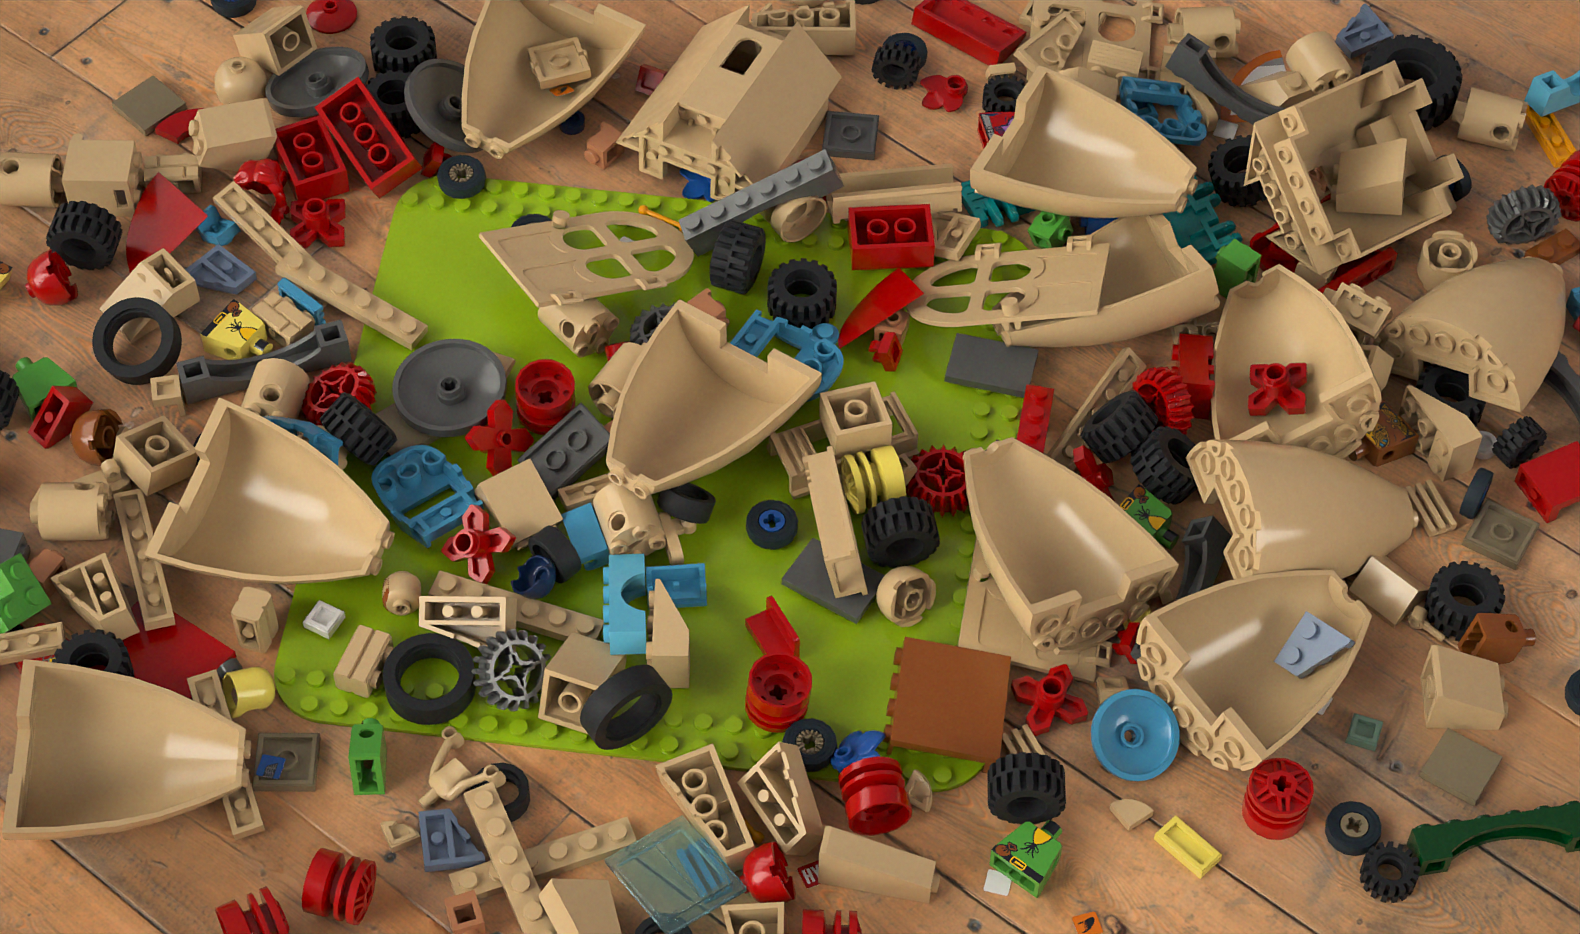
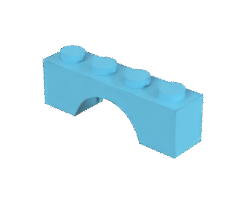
[1524,70,1580,117]
[603,554,646,655]

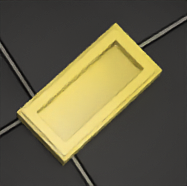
[1154,815,1222,879]

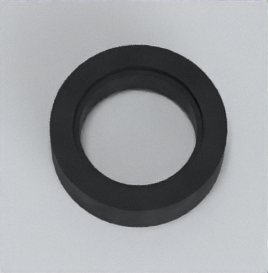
[92,297,182,385]
[383,633,476,725]
[580,665,673,750]

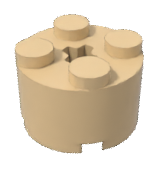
[1417,230,1478,291]

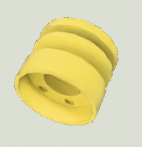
[841,445,906,515]

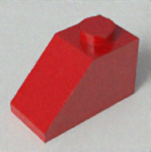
[28,386,94,449]

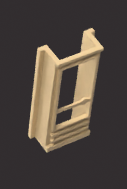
[826,163,962,224]
[766,391,919,500]
[802,446,868,598]

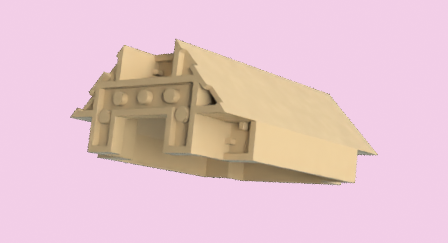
[616,5,842,201]
[1244,60,1464,275]

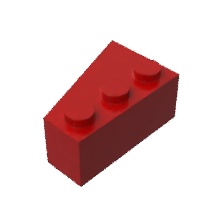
[1171,333,1215,419]

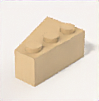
[419,596,517,652]
[737,742,824,857]

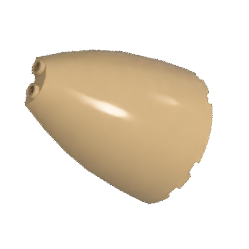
[462,0,646,159]
[970,65,1198,218]
[992,214,1220,348]
[1372,256,1566,413]
[1210,264,1382,459]
[606,299,822,499]
[144,398,394,585]
[963,437,1179,655]
[1186,439,1419,579]
[1136,570,1372,771]
[2,659,251,841]

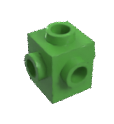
[1027,211,1074,249]

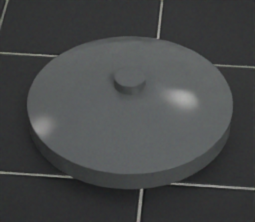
[265,46,369,117]
[404,59,483,153]
[392,339,507,437]

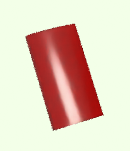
[911,0,1027,65]

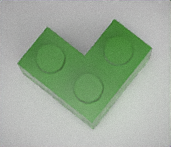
[0,552,52,634]

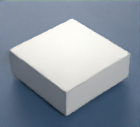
[303,600,345,639]

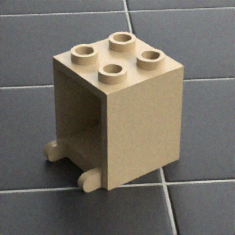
[62,133,145,217]

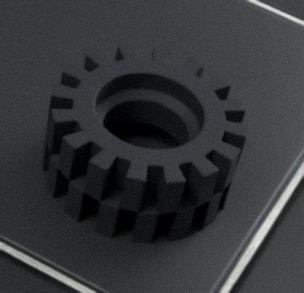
[871,42,921,90]
[982,74,1025,113]
[1492,416,1547,469]
[1360,841,1420,903]

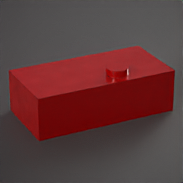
[314,77,423,199]

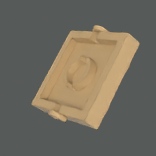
[527,37,591,90]

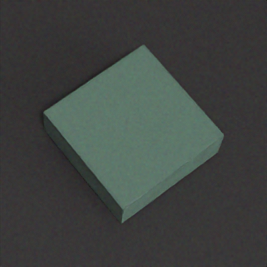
[1345,713,1383,752]

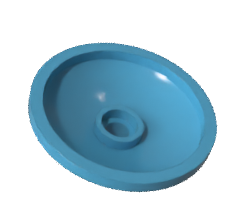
[1091,689,1180,781]

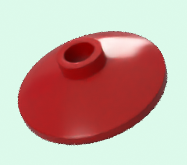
[306,0,357,34]

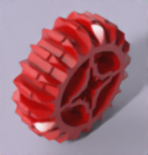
[302,362,377,426]
[1132,366,1195,435]
[906,444,969,518]

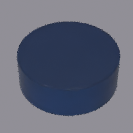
[559,111,585,135]

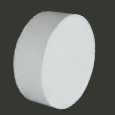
[1476,431,1497,459]

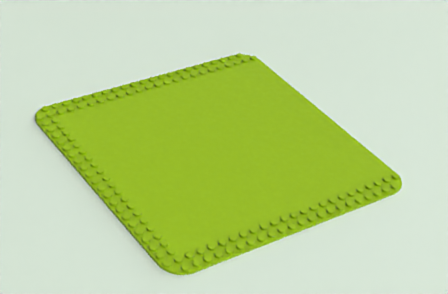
[274,176,1031,792]

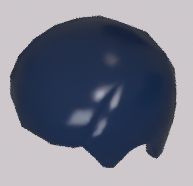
[511,555,557,600]

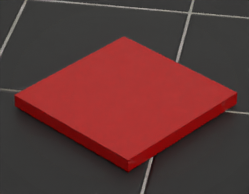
[90,601,237,700]

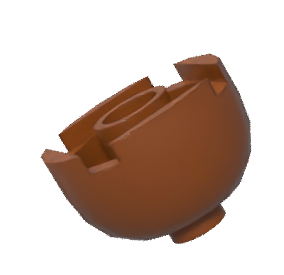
[70,409,123,466]

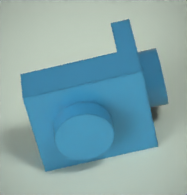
[196,205,241,246]

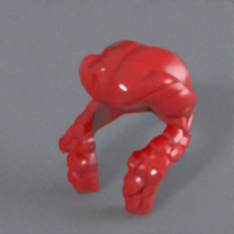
[234,158,289,225]

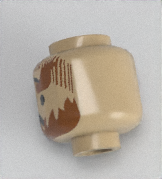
[382,571,421,616]

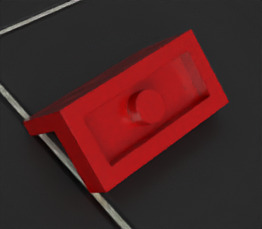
[745,595,800,657]

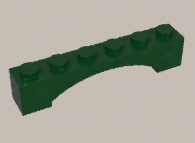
[1407,801,1580,876]

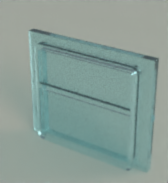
[604,815,747,934]

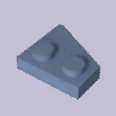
[1335,4,1394,59]
[185,244,257,295]
[1274,611,1355,679]
[418,808,485,872]

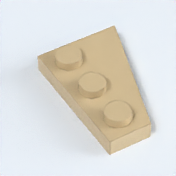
[1013,11,1083,73]

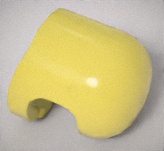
[222,667,275,718]

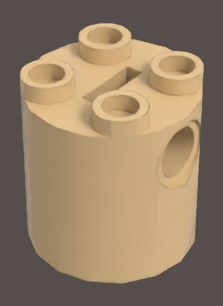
[1167,6,1241,58]
[1286,31,1355,98]
[1451,87,1528,152]
[0,152,65,208]
[538,297,619,358]
[588,342,647,419]
[241,358,310,420]
[30,482,114,541]
[593,483,666,557]

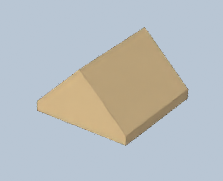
[1348,556,1429,628]

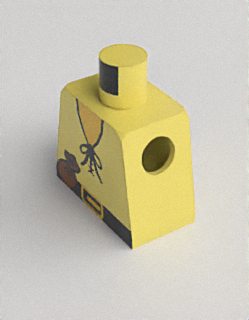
[200,299,273,360]

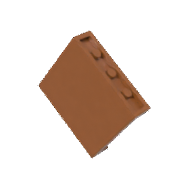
[882,637,1011,773]

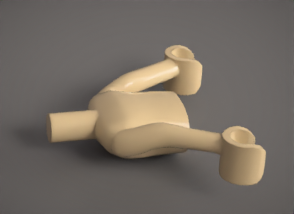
[418,726,506,810]

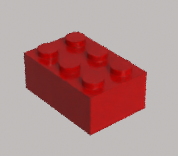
[273,115,350,201]
[848,204,935,270]

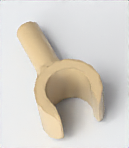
[1408,606,1446,642]

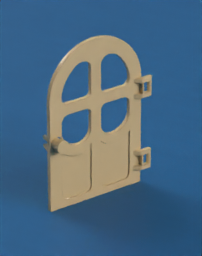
[1026,0,1164,101]
[479,210,694,308]
[905,234,1111,331]
[958,536,1113,684]

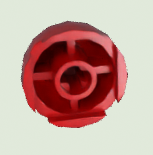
[25,249,78,306]
[739,841,796,903]

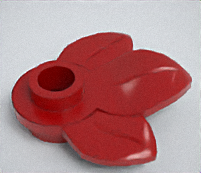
[920,75,968,113]

